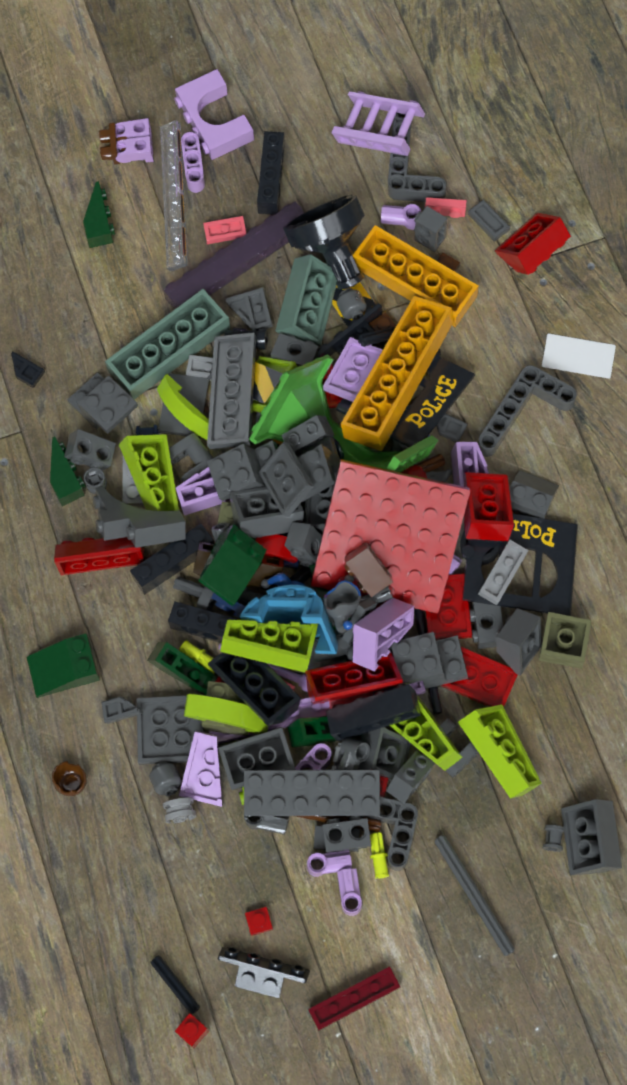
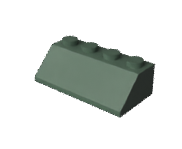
[275,254,337,346]

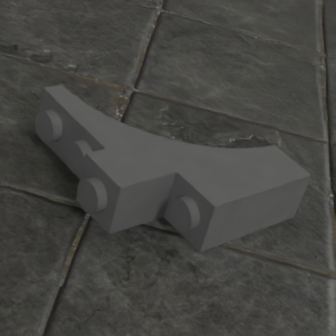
[93,487,185,548]

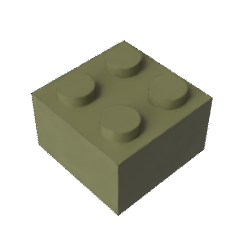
[539,612,592,669]

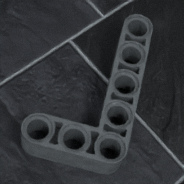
[388,113,446,202]
[478,365,577,457]
[363,797,418,871]

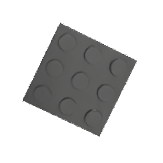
[137,696,204,765]

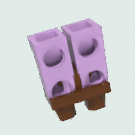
[99,118,154,165]

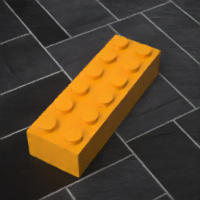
[352,225,479,328]

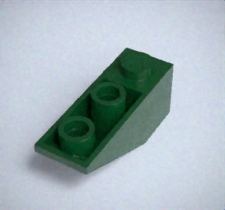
[83,181,115,248]
[50,436,85,507]

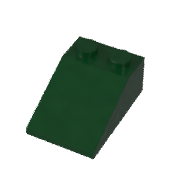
[198,524,267,606]
[26,633,100,698]

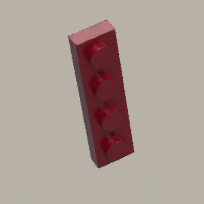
[308,966,401,1031]

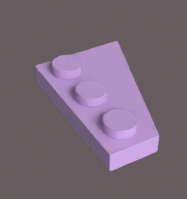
[179,730,223,807]

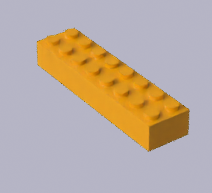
[341,296,453,451]

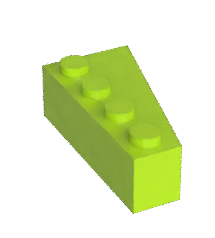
[119,435,179,511]
[220,620,318,673]
[390,683,463,771]
[458,705,542,799]

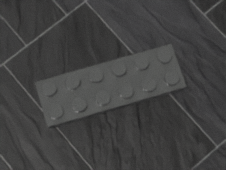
[207,333,257,449]
[244,770,380,816]

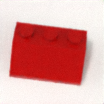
[495,213,571,275]

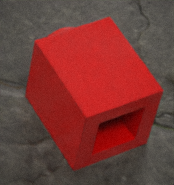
[175,1014,209,1049]

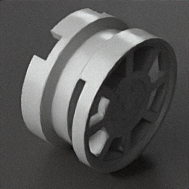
[163,798,197,823]

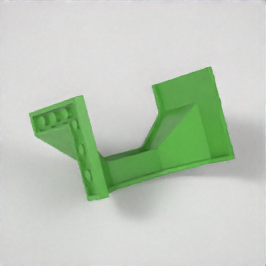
[249,355,438,472]

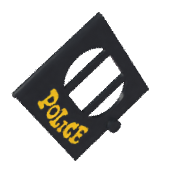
[336,349,475,447]
[461,514,578,616]

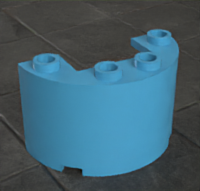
[240,585,338,654]

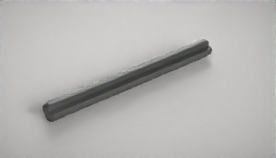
[435,835,515,956]

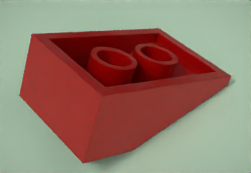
[464,472,514,541]

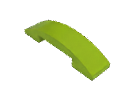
[157,374,209,440]
[183,694,268,734]

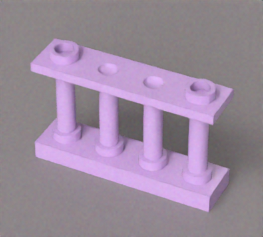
[332,91,425,156]

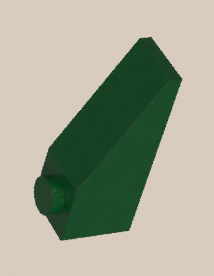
[147,642,218,696]
[288,717,361,747]

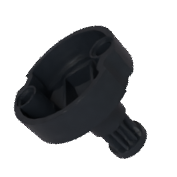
[283,194,365,290]

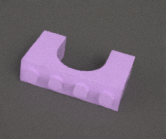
[174,69,254,160]

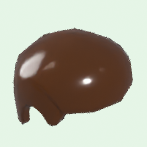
[52,761,87,796]

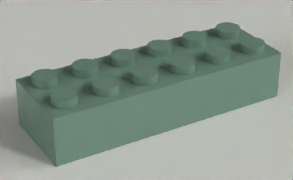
[105,289,230,400]

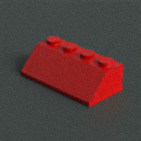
[54,537,145,576]
[305,653,403,705]

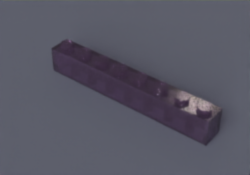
[163,201,304,310]

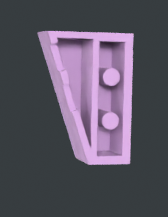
[451,442,489,487]
[176,467,230,516]
[353,598,414,671]

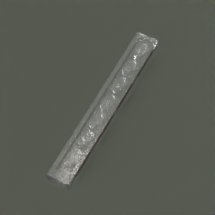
[160,120,188,272]

